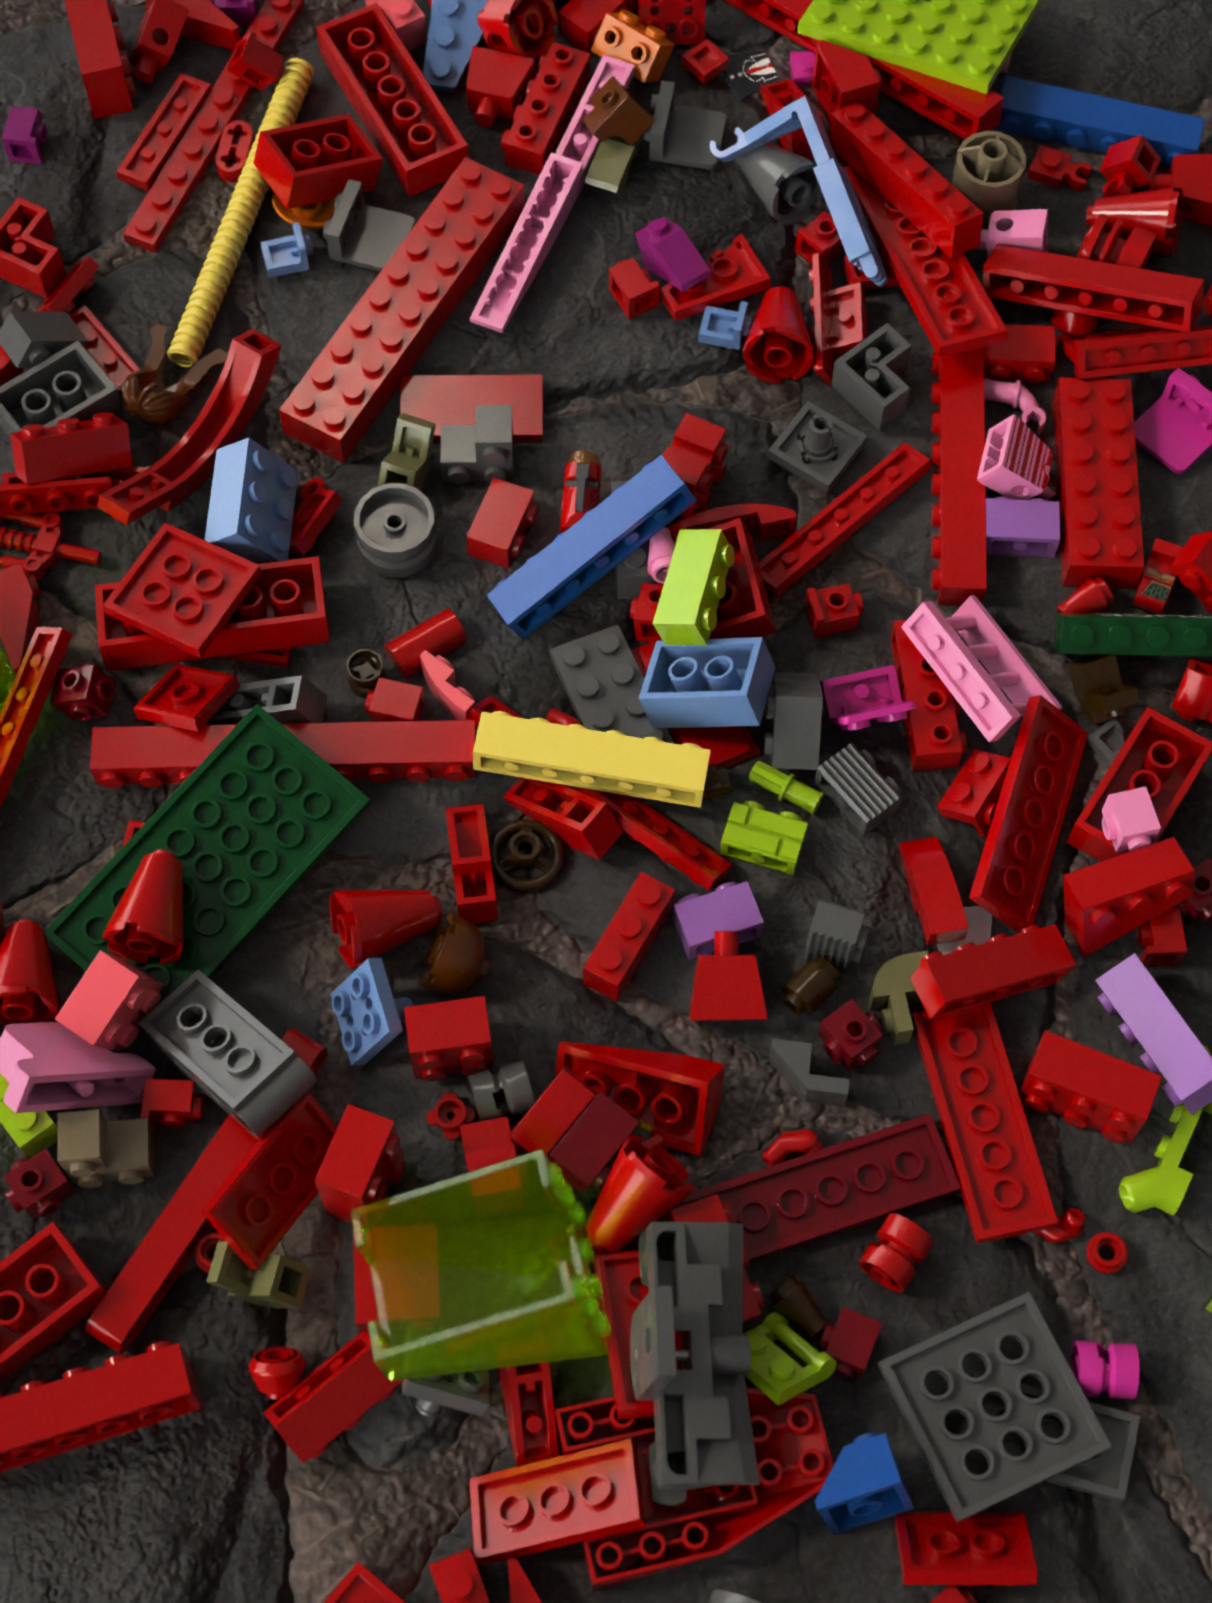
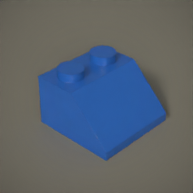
[815,1433,915,1535]

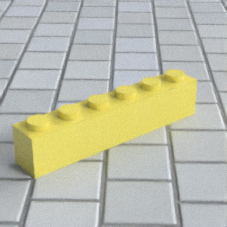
[473,711,711,808]

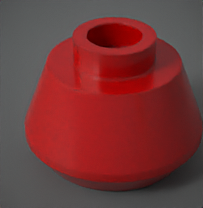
[1050,309,1098,338]
[248,1347,307,1400]

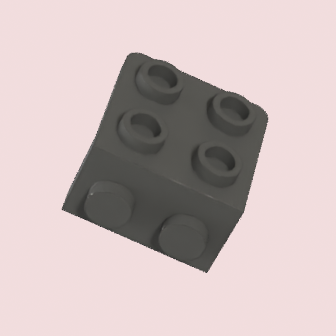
[644,81,726,170]
[323,179,415,272]

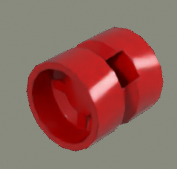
[858,1213,934,1293]

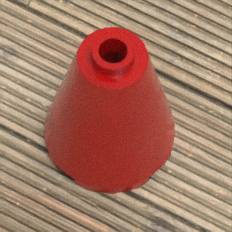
[1086,187,1184,258]
[743,286,814,384]
[102,850,184,965]
[329,890,443,968]
[0,919,59,1025]
[585,1135,695,1253]

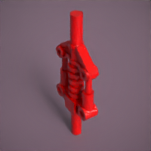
[0,512,102,581]

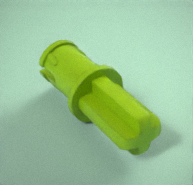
[749,761,824,815]

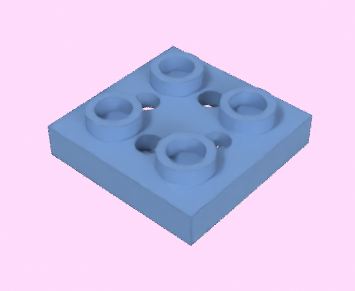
[330,958,413,1066]

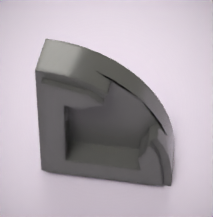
[1086,717,1125,768]

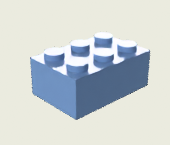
[205,437,298,564]
[638,637,775,728]

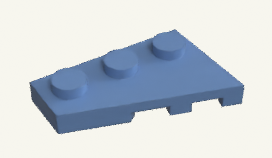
[423,0,488,94]

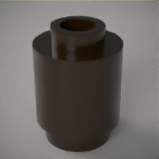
[782,957,840,1016]

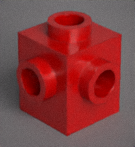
[630,583,664,643]

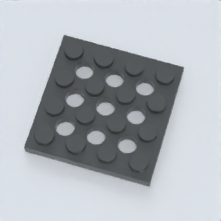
[878,1292,1112,1523]

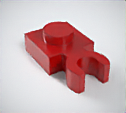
[1027,145,1092,192]

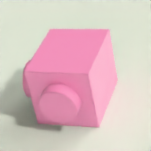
[1101,786,1161,852]

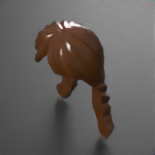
[122,323,227,425]

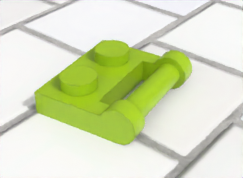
[743,1312,837,1406]

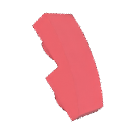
[420,650,475,720]

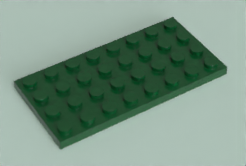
[43,704,372,1019]

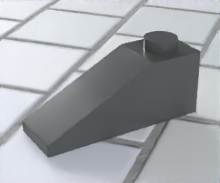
[206,675,327,725]

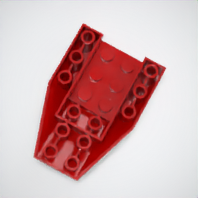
[555,1388,834,1591]

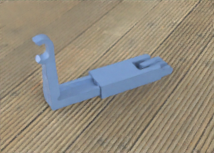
[710,96,888,286]

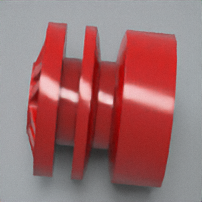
[1076,213,1158,269]

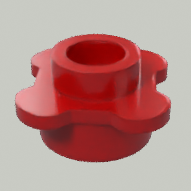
[427,1093,475,1140]

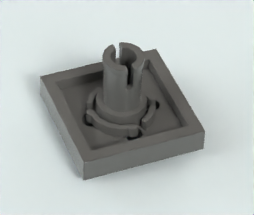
[767,401,868,493]
[402,1325,489,1418]

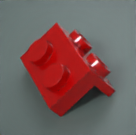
[937,749,1011,838]

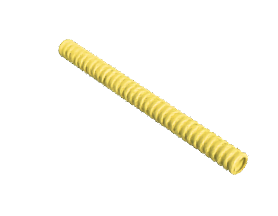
[167,58,315,368]

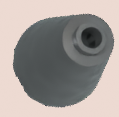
[737,142,824,225]

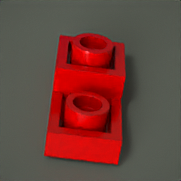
[509,1067,596,1162]

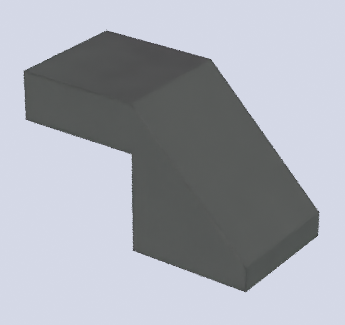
[769,1038,850,1107]

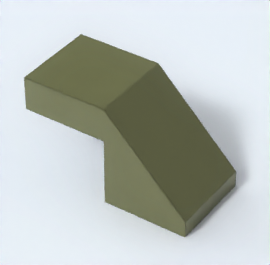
[585,136,643,193]

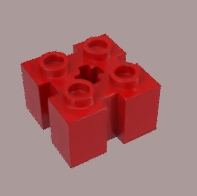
[663,413,729,519]

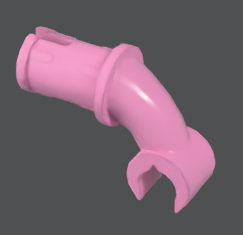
[984,378,1046,436]

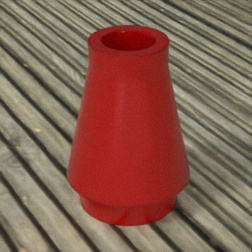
[1056,577,1114,614]

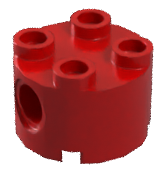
[477,0,558,58]

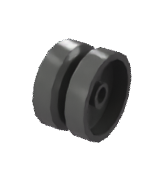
[354,483,437,578]

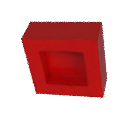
[682,39,729,84]

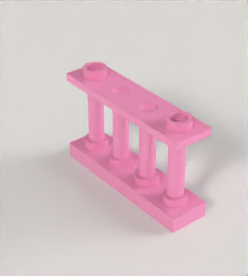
[901,595,1063,742]

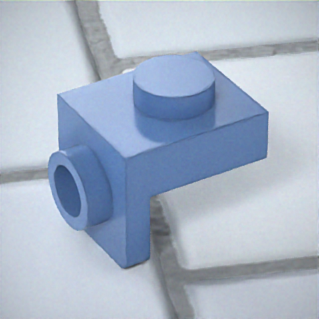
[260,222,313,278]
[698,301,753,350]

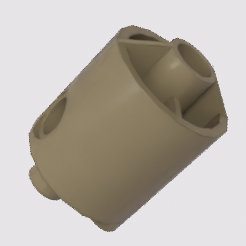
[952,131,1026,229]

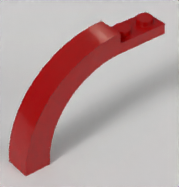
[97,329,282,525]

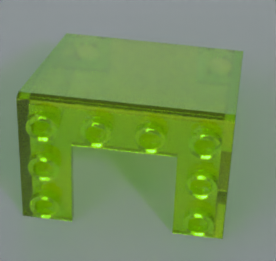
[350,1149,611,1381]

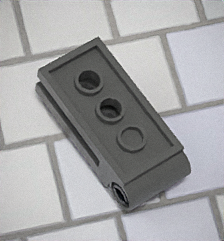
[138,969,318,1139]

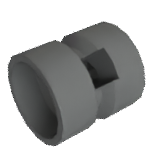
[467,1060,535,1122]

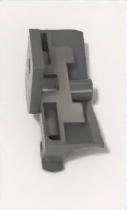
[630,1222,760,1506]

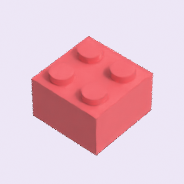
[55,950,164,1052]

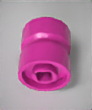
[1070,1340,1140,1400]

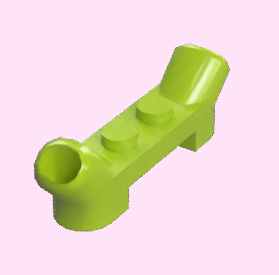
[1119,1045,1212,1216]

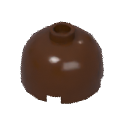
[418,913,490,994]

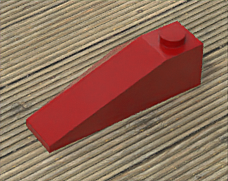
[555,1041,725,1156]

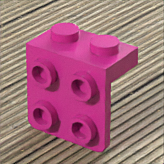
[1134,367,1212,474]
[820,665,916,731]

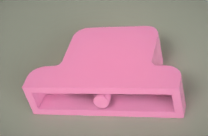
[0,1022,156,1113]

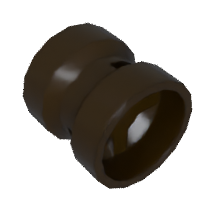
[346,649,386,699]

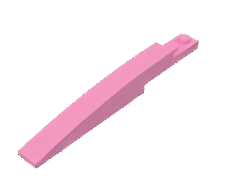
[470,55,635,333]

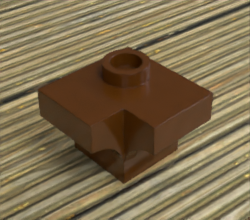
[583,76,655,146]

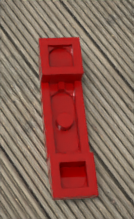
[668,504,797,543]

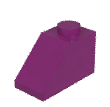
[635,217,711,292]

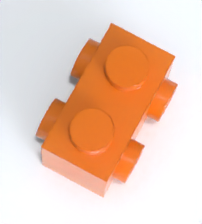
[591,10,675,83]

